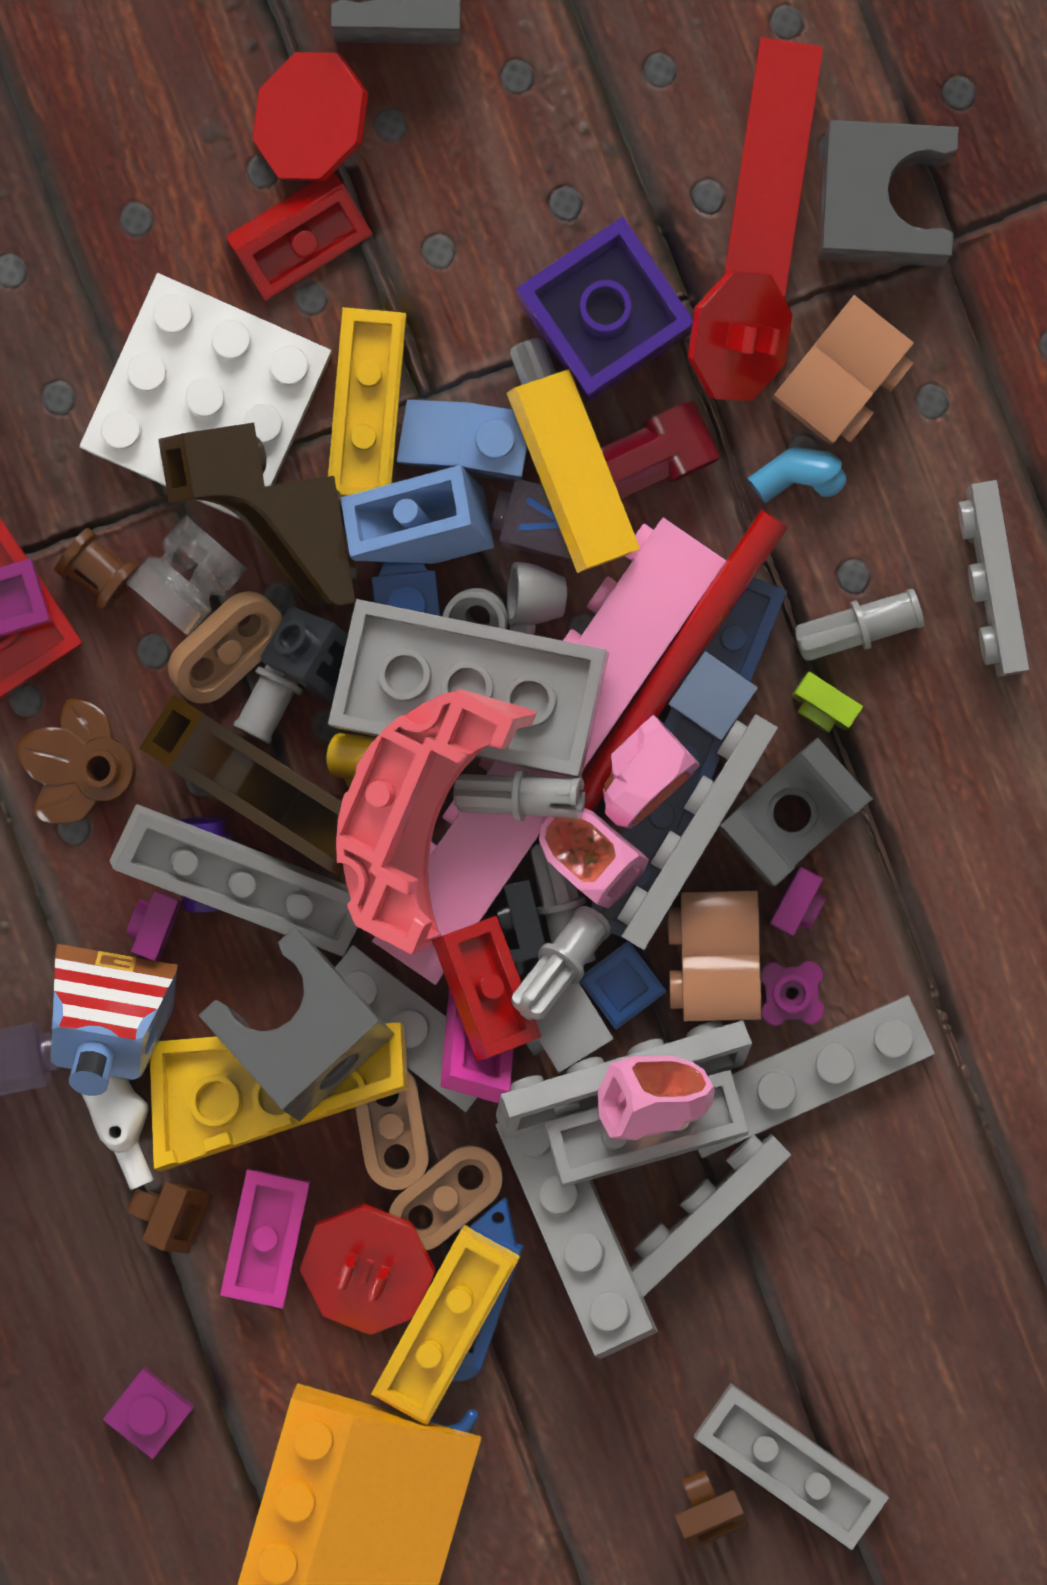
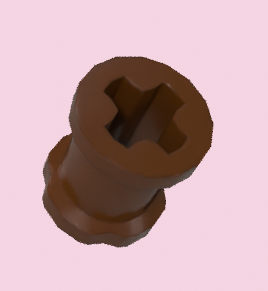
[54,528,139,612]

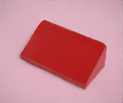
[226,172,373,301]

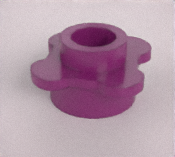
[760,961,824,1026]

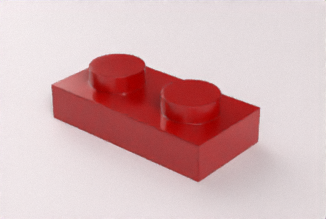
[432,916,542,1061]

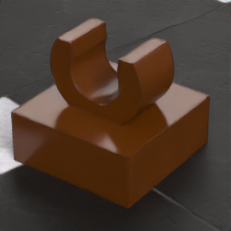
[127,1181,212,1254]
[675,1470,749,1550]

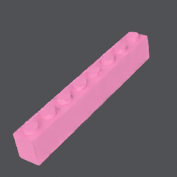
[372,517,726,985]

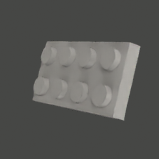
[328,599,609,778]

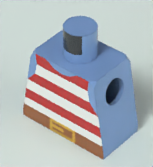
[51,944,178,1096]

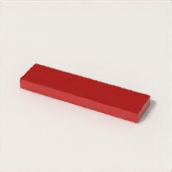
[723,37,823,298]

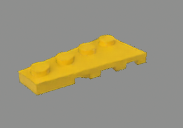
[150,1022,408,1172]

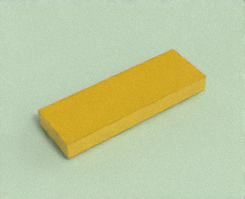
[328,307,407,497]
[506,369,640,573]
[371,1225,520,1426]

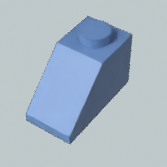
[397,400,528,484]
[340,465,494,564]

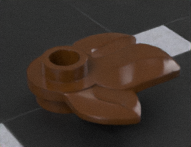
[16,699,136,824]

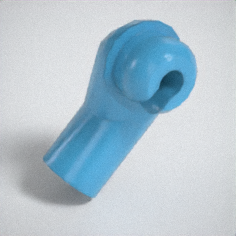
[747,447,846,504]

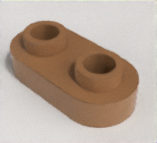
[168,591,283,703]
[355,1069,429,1190]
[389,1145,503,1250]

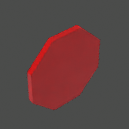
[252,52,368,181]
[687,270,793,401]
[299,1204,436,1335]

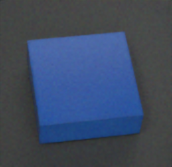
[580,941,667,1030]

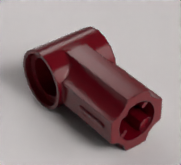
[601,400,721,501]

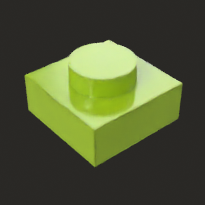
[792,672,863,733]

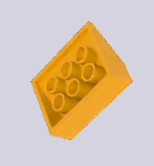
[238,1383,481,1585]

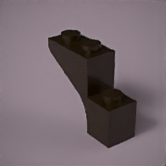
[158,422,357,608]
[139,694,344,877]

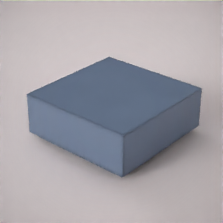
[668,651,758,741]

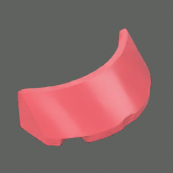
[336,689,537,955]

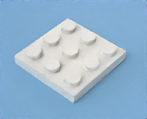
[79,273,333,520]

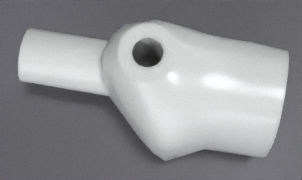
[82,1076,154,1190]

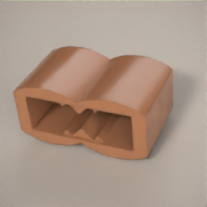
[771,295,914,446]
[668,891,761,1021]

